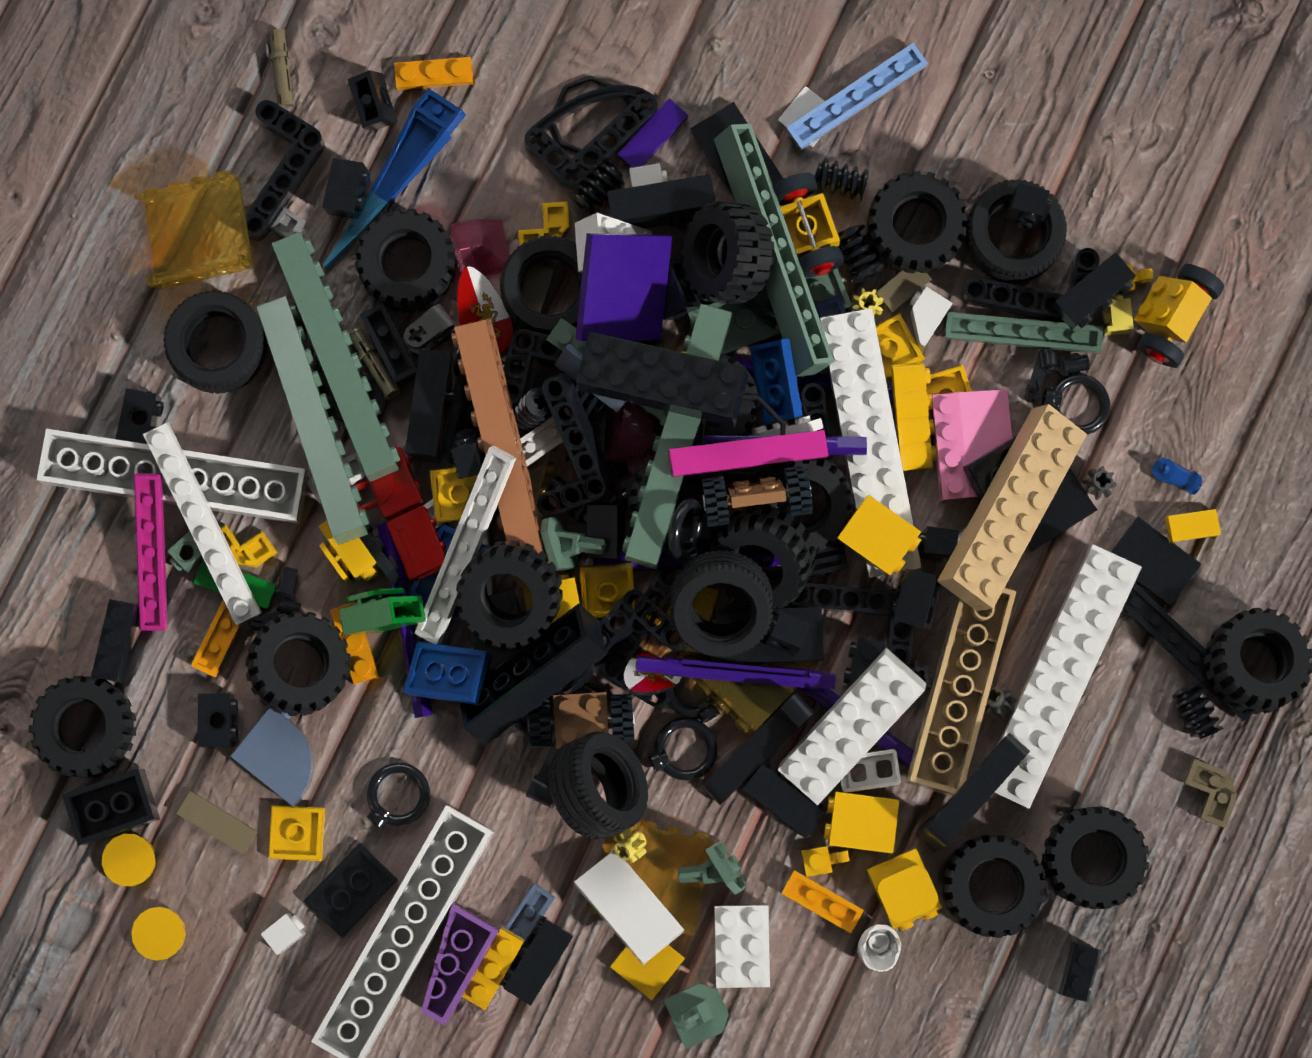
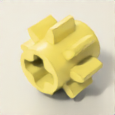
[852,288,884,315]
[614,828,647,863]

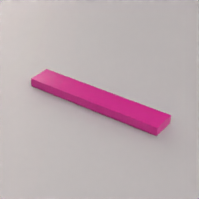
[668,430,829,477]
[134,473,168,631]

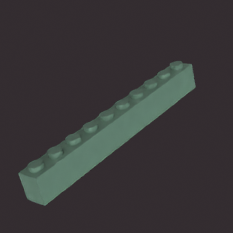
[714,124,834,377]
[272,232,401,482]
[257,296,370,545]
[622,304,732,569]

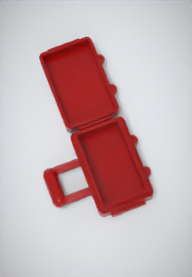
[352,445,447,581]

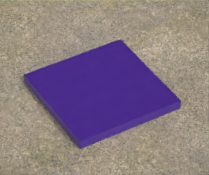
[575,233,672,341]

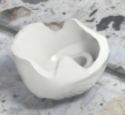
[858,925,902,972]

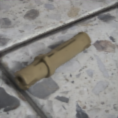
[269,29,294,108]
[349,327,400,400]

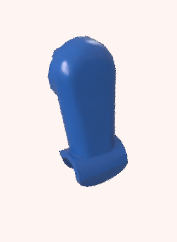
[1152,458,1203,495]

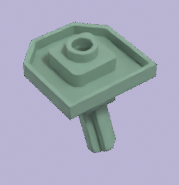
[540,517,606,571]
[678,840,746,895]
[664,983,729,1049]

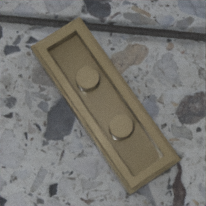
[176,791,259,855]

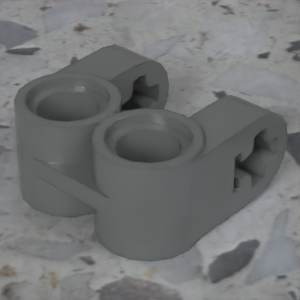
[404,304,456,356]

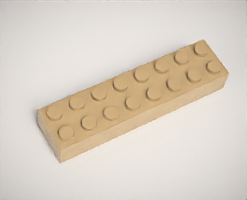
[937,404,1087,611]
[905,588,1017,796]

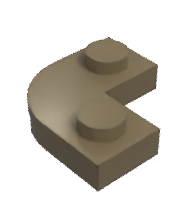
[1183,759,1237,828]

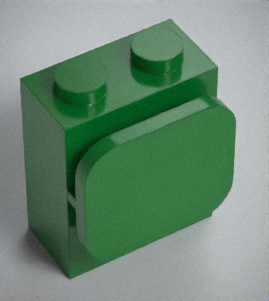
[339,588,426,635]

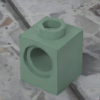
[167,531,203,573]

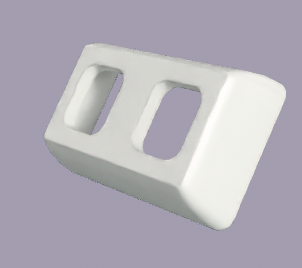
[841,749,901,793]

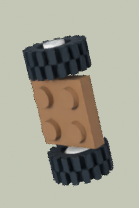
[702,466,813,527]
[528,692,635,749]

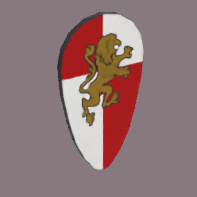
[457,266,514,353]
[622,653,681,697]

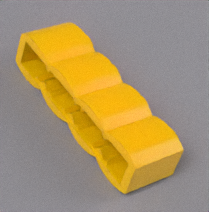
[891,362,937,471]

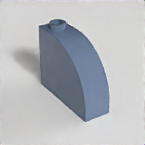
[230,706,314,806]

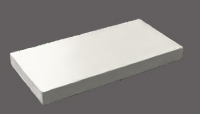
[574,850,684,966]

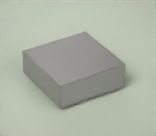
[270,207,306,238]

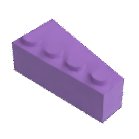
[421,903,500,1025]

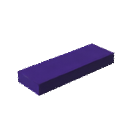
[618,98,688,168]

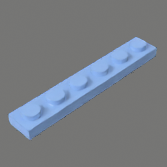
[786,43,928,151]

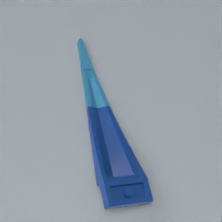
[323,88,466,270]

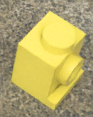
[1102,295,1134,336]

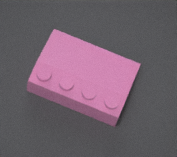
[930,390,1012,501]

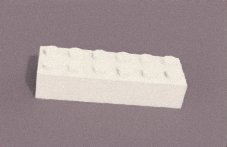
[778,648,926,805]

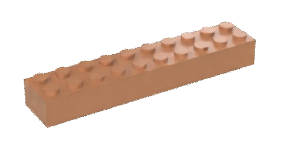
[451,319,549,588]

